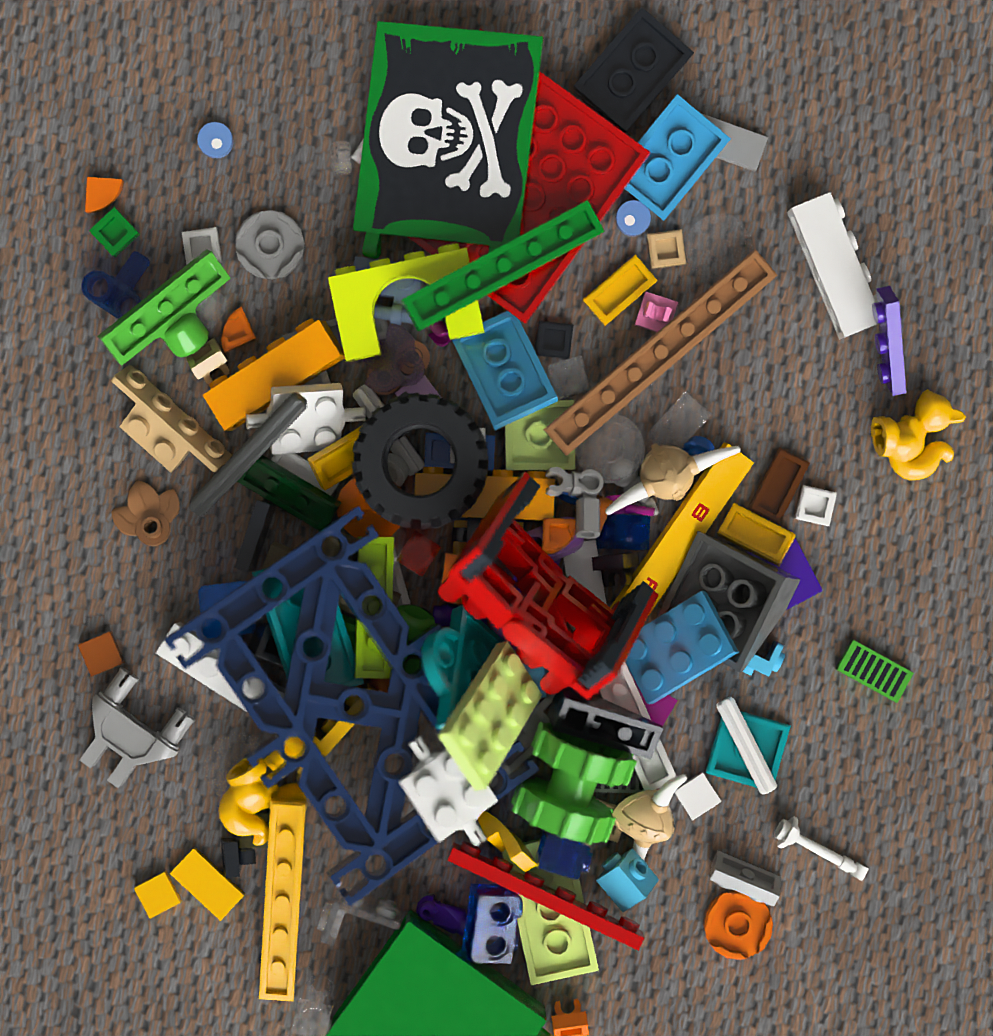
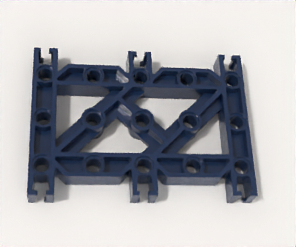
[164,506,539,906]

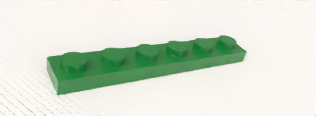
[401,200,605,332]

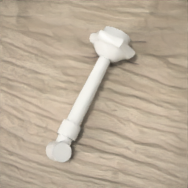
[774,817,869,881]

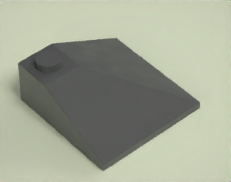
[657,531,800,672]

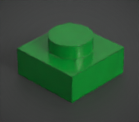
[89,207,140,257]

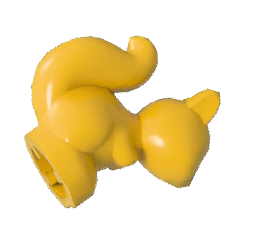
[871,389,966,481]
[218,758,308,846]

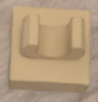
[186,338,229,384]

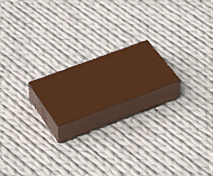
[748,447,810,525]

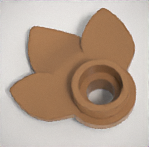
[112,481,180,546]

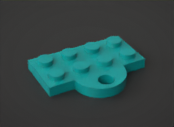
[422,605,505,730]

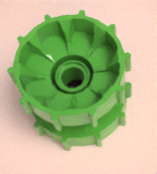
[511,721,637,845]

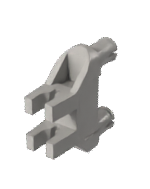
[79,667,196,788]

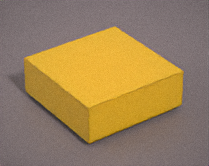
[134,871,182,919]

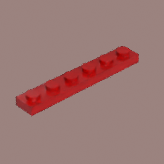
[447,841,644,951]

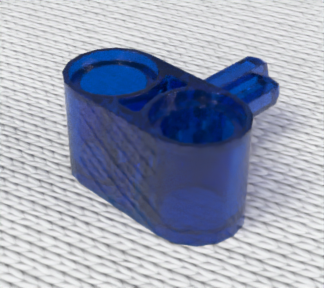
[82,251,150,319]

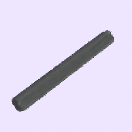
[189,392,308,516]

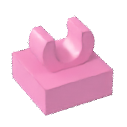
[634,291,678,332]

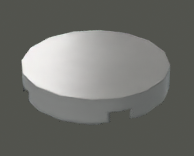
[235,210,305,280]

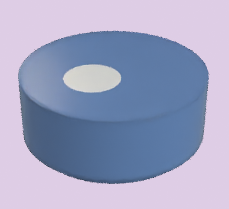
[197,122,233,158]
[615,200,651,236]

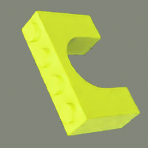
[328,244,485,362]

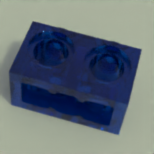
[535,830,593,881]
[462,883,523,964]

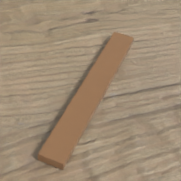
[543,249,778,456]

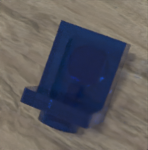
[596,514,651,550]

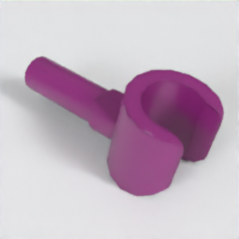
[428,320,452,347]
[606,495,655,517]

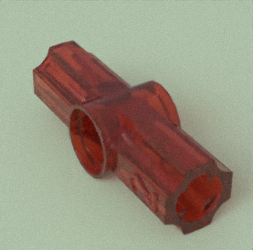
[396,530,442,577]

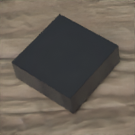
[535,321,574,360]

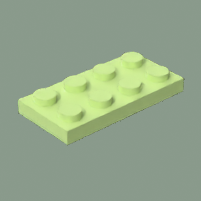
[438,641,542,790]
[502,835,599,985]

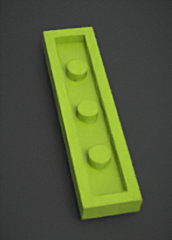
[354,536,394,679]

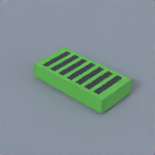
[835,639,914,703]

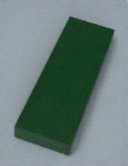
[237,455,342,531]

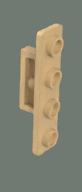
[111,365,232,473]

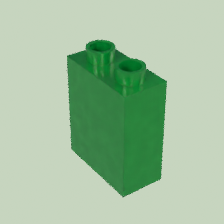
[326,909,553,1036]

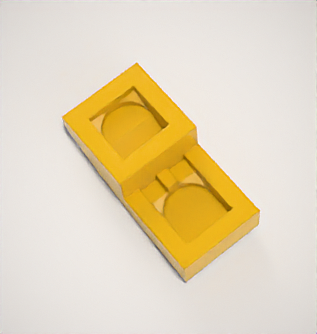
[478,811,537,872]

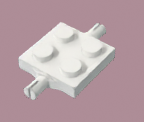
[246,383,366,454]
[398,736,498,846]

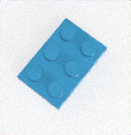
[625,94,731,221]
[452,311,558,430]
[625,591,739,704]

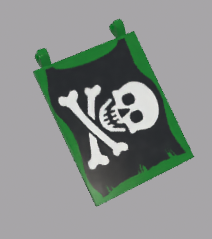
[353,21,544,259]

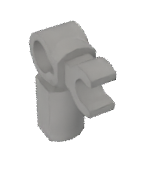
[545,467,604,539]

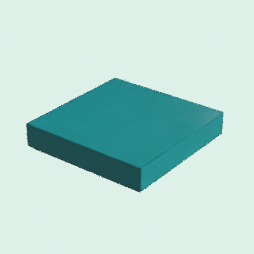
[705,711,791,792]

